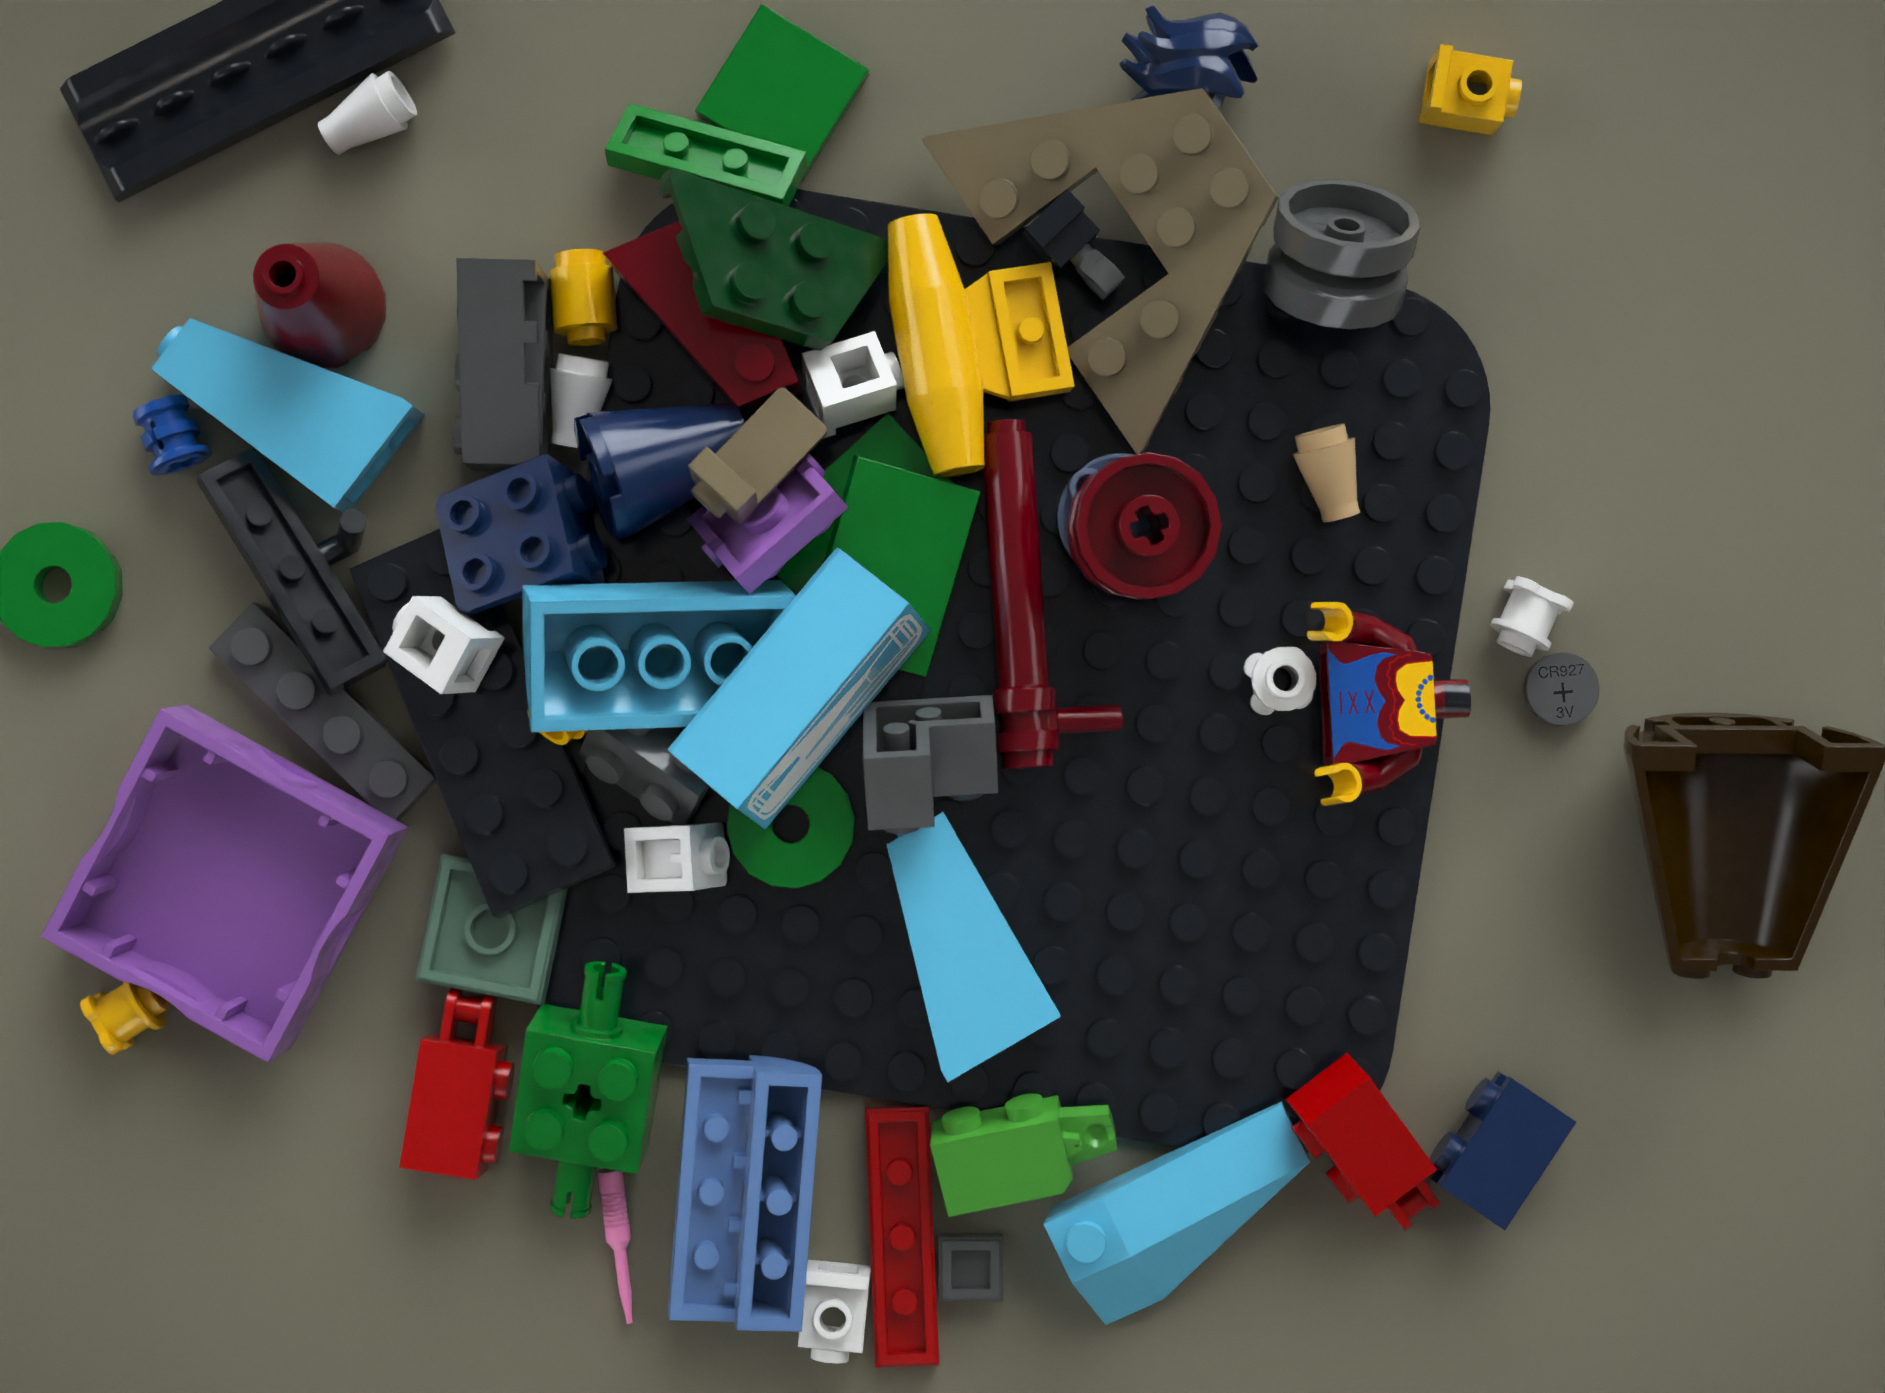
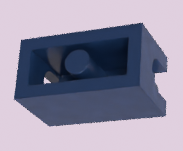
[1428,1071,1576,1230]

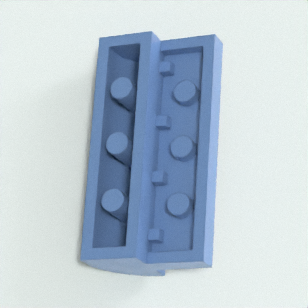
[668,1055,822,1332]

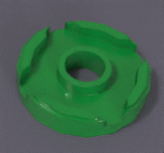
[0,522,123,649]
[726,767,855,888]

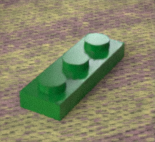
[605,103,807,207]

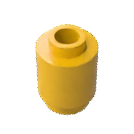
[549,249,618,346]

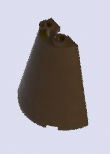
[1623,713,1885,979]

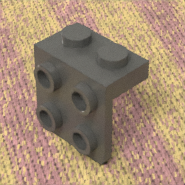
[577,727,709,825]

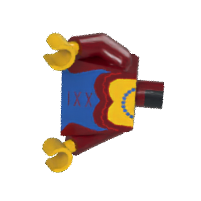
[1307,602,1471,806]

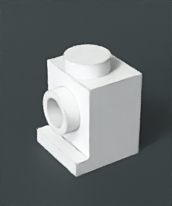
[802,331,904,438]
[383,596,505,694]
[798,1259,871,1364]

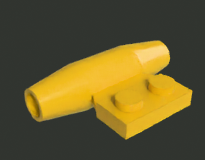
[888,213,1075,478]

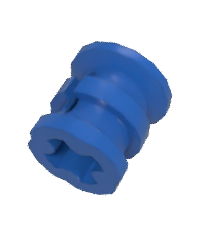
[132,394,212,476]

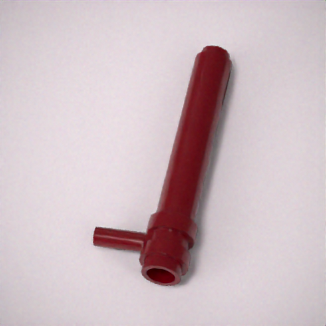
[983,419,1123,769]

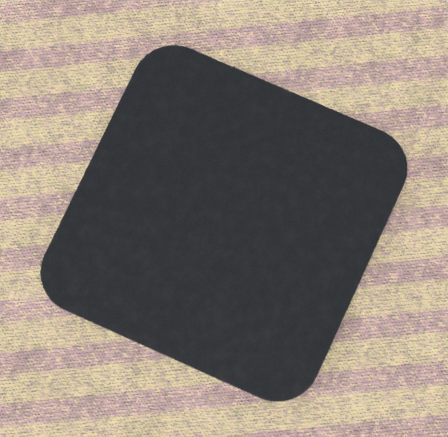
[536,189,1490,1153]

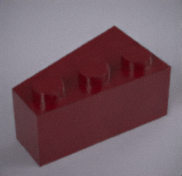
[603,221,803,415]

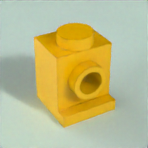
[1418,44,1522,136]

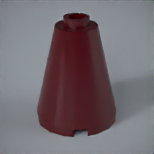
[253,242,386,368]

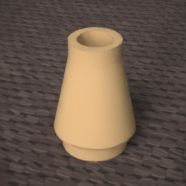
[1292,424,1360,522]

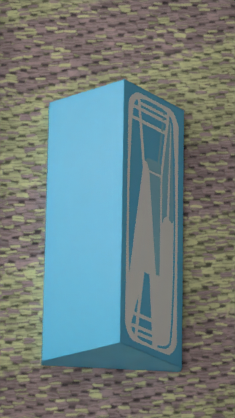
[667,547,931,829]

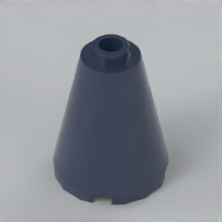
[574,403,752,540]

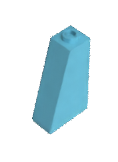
[151,318,425,513]
[887,812,1061,1082]

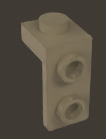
[688,387,827,525]

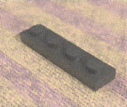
[209,602,437,821]

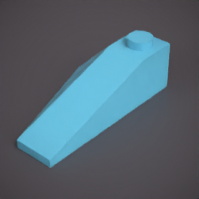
[1043,1101,1310,1325]

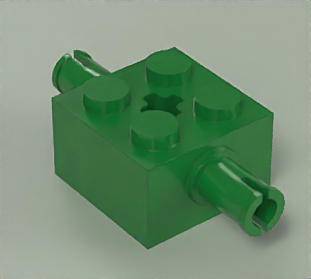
[509,961,668,1219]

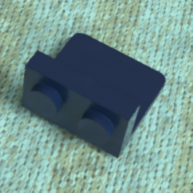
[435,454,607,615]

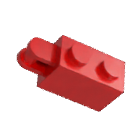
[399,988,515,1180]
[1285,1053,1440,1231]

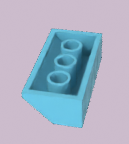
[522,580,796,732]

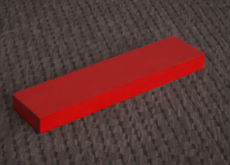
[865,1105,939,1368]

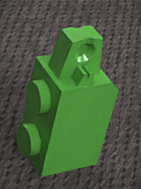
[930,1094,1117,1217]

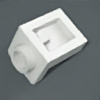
[624,822,730,893]

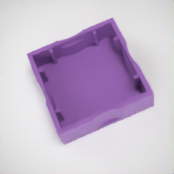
[41,705,409,1063]

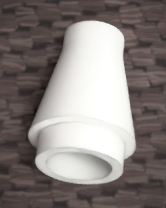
[318,71,417,155]
[550,353,613,448]

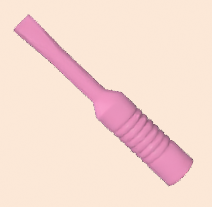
[597,1169,633,1324]

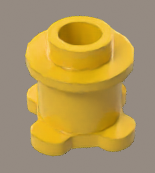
[80,982,170,1055]

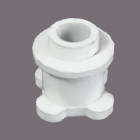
[1490,576,1574,657]
[1243,646,1316,715]

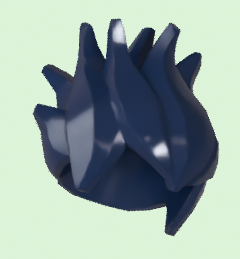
[1119,5,1259,111]

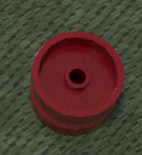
[1065,452,1222,599]

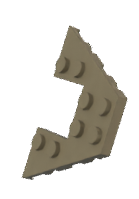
[921,88,1279,454]

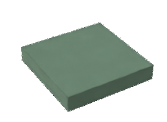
[415,854,568,1005]

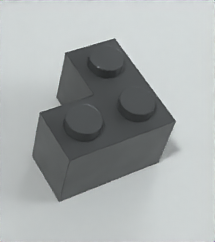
[863,695,998,834]

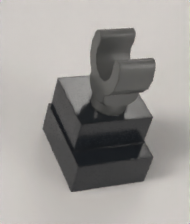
[1021,189,1125,300]

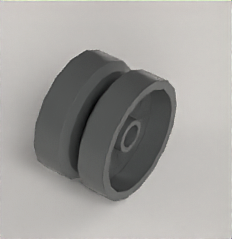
[1264,179,1420,329]

